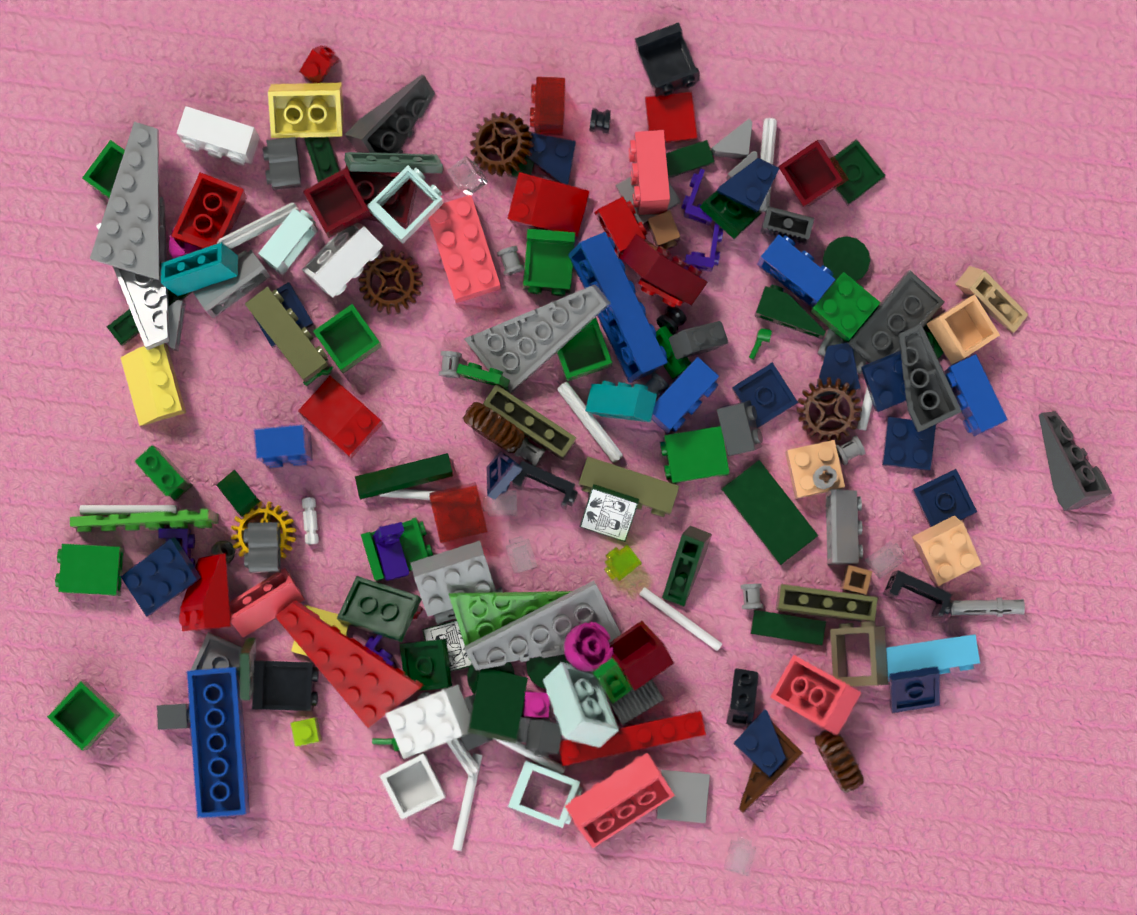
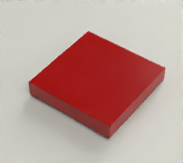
[645,92,697,143]

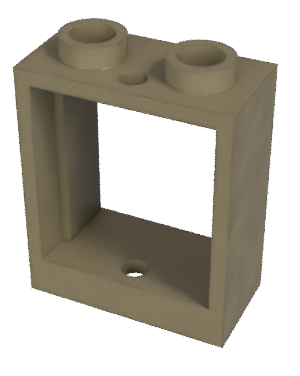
[830,622,888,687]

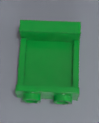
[523,229,575,296]
[660,426,730,484]
[135,445,193,501]
[361,518,433,582]
[55,544,124,596]

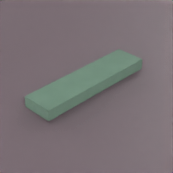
[344,152,443,173]

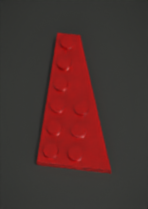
[275,600,423,728]

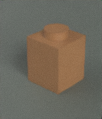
[647,211,680,250]
[840,565,872,595]

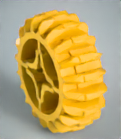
[231,501,296,559]

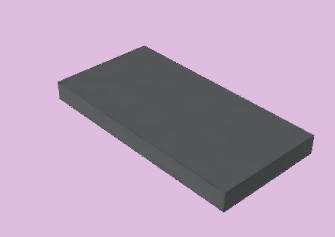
[847,270,945,363]

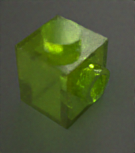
[603,544,642,582]

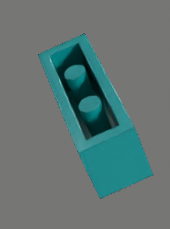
[161,242,238,296]
[585,381,657,422]

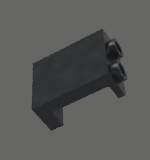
[635,22,700,97]
[512,461,578,510]
[883,570,953,618]
[252,661,319,711]

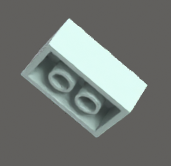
[543,662,618,747]

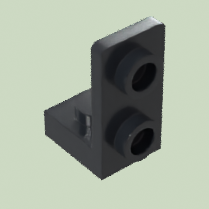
[726,668,758,727]

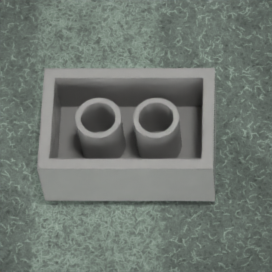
[411,541,496,617]

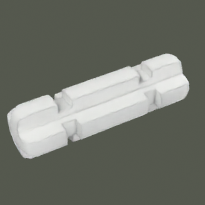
[302,497,319,545]

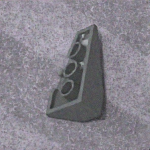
[898,324,962,432]

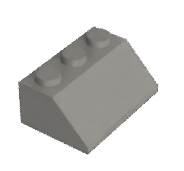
[193,250,271,318]
[826,489,863,565]

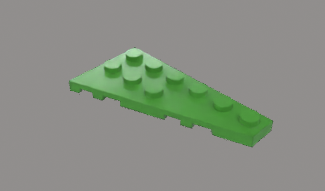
[70,509,218,532]
[448,591,602,660]

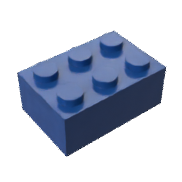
[757,234,835,309]
[944,354,1008,437]
[651,357,719,434]
[254,425,313,468]

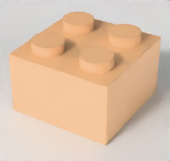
[927,294,1000,364]
[785,440,845,499]
[912,515,981,586]

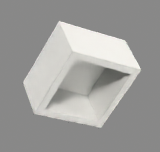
[380,753,447,820]

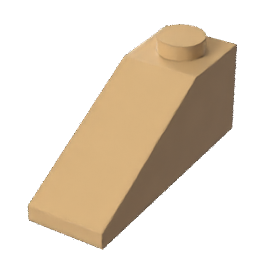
[955,266,1029,333]

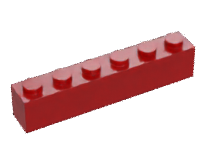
[559,711,706,766]

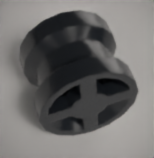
[589,108,611,134]
[656,306,687,335]

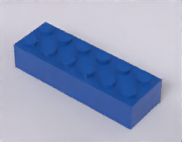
[568,232,667,383]
[187,667,250,818]

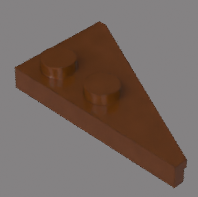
[739,721,803,813]

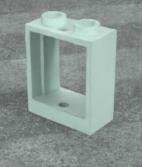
[367,166,444,244]
[258,208,318,276]
[508,760,583,828]

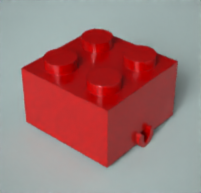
[594,196,647,259]

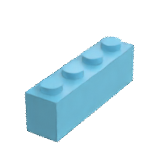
[886,634,980,682]

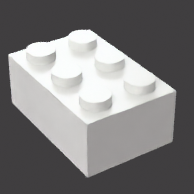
[177,106,260,166]
[302,223,383,298]
[386,685,470,759]

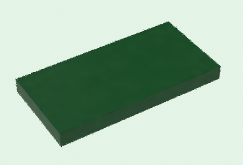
[721,460,819,565]

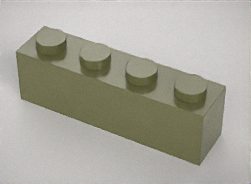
[245,286,328,383]
[483,384,576,460]
[578,456,679,517]
[775,584,878,622]

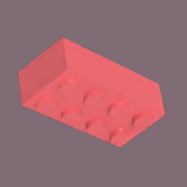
[429,195,501,303]
[565,753,675,848]

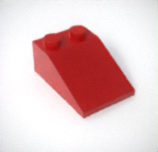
[171,172,247,249]
[507,172,590,237]
[298,376,383,459]
[179,554,231,631]

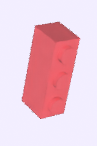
[229,568,305,638]

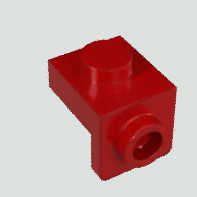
[299,45,340,83]

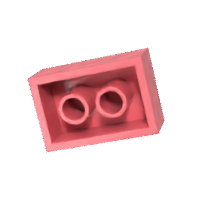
[628,130,670,215]
[770,655,861,736]

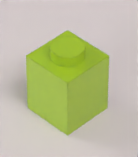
[291,717,322,747]

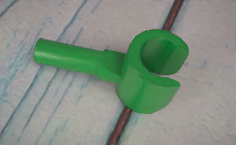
[749,328,772,360]
[303,359,333,387]
[372,738,399,752]

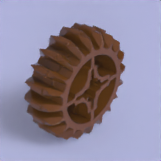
[470,112,534,177]
[358,250,423,315]
[797,377,862,441]
[463,402,525,453]
[815,730,864,793]

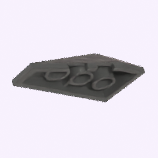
[345,75,435,154]
[1039,411,1112,511]

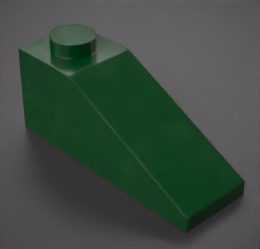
[754,285,826,339]
[662,526,712,607]

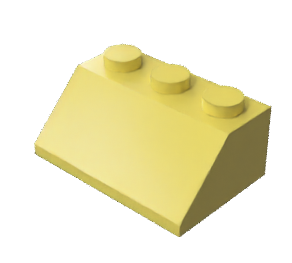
[268,83,343,138]
[120,343,186,426]

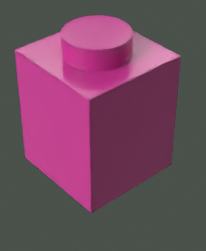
[524,692,550,718]

